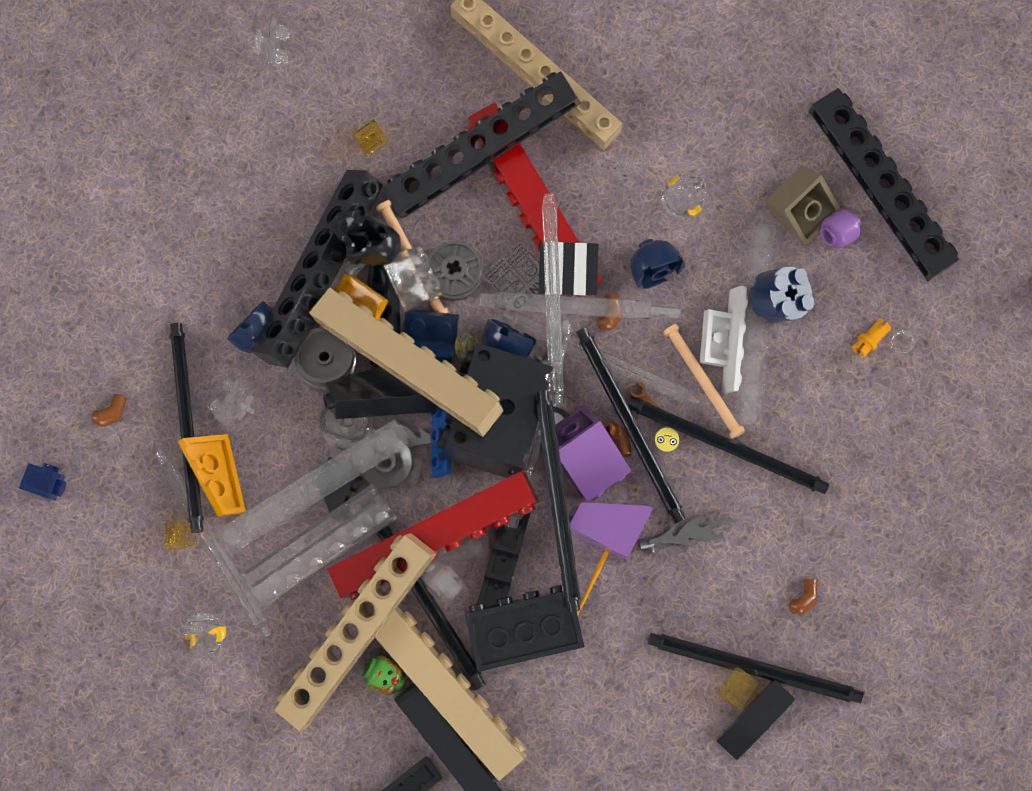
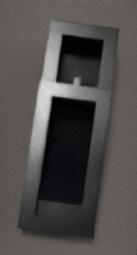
[716,680,795,760]

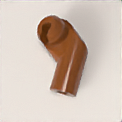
[597,293,623,331]
[91,394,127,427]
[603,422,632,457]
[789,579,818,615]

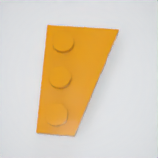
[177,434,246,517]

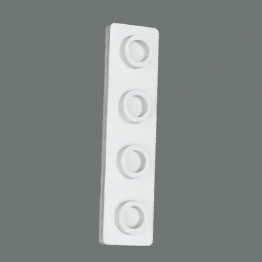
[700,286,748,394]

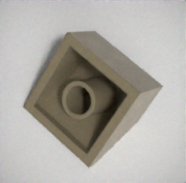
[765,165,841,246]

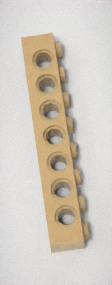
[450,0,623,151]
[274,533,437,732]

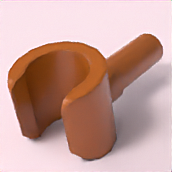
[629,382,661,409]

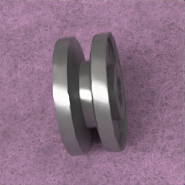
[426,241,482,301]

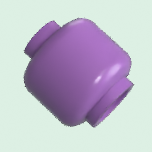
[820,209,861,249]

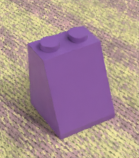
[539,406,631,502]
[569,502,653,561]

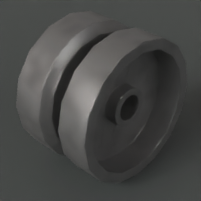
[294,327,358,393]

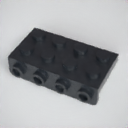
[464,584,585,672]

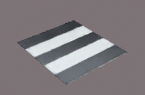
[538,242,599,296]

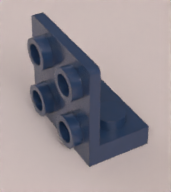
[403,308,459,363]

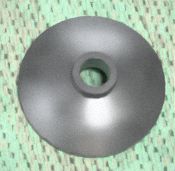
[359,435,413,489]

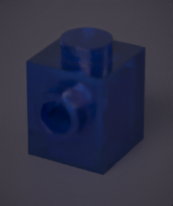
[19,463,66,501]

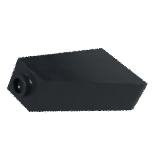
[323,366,437,419]

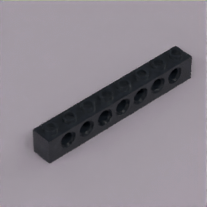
[382,71,581,218]
[809,88,959,282]
[251,170,383,368]

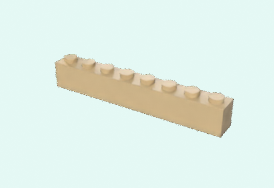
[309,288,503,437]
[365,589,527,781]

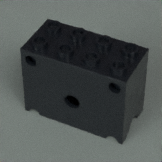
[437,342,553,478]

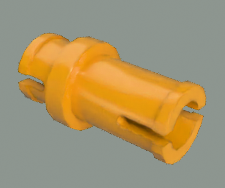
[852,318,891,358]

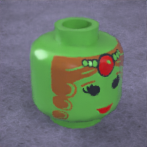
[362,655,406,696]

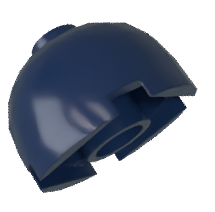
[630,239,685,289]
[227,301,272,353]
[482,319,537,358]

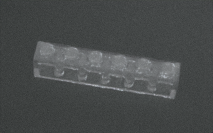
[238,484,397,611]

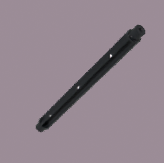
[169,323,204,533]
[576,327,686,524]
[536,390,581,612]
[628,397,830,494]
[361,500,486,691]
[648,633,864,703]

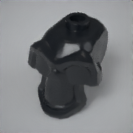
[331,211,401,265]

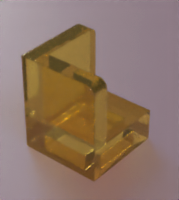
[716,667,760,710]

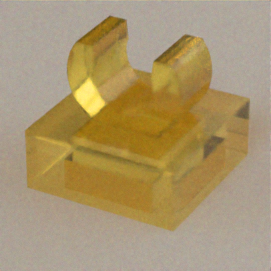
[353,119,388,156]
[165,521,195,550]

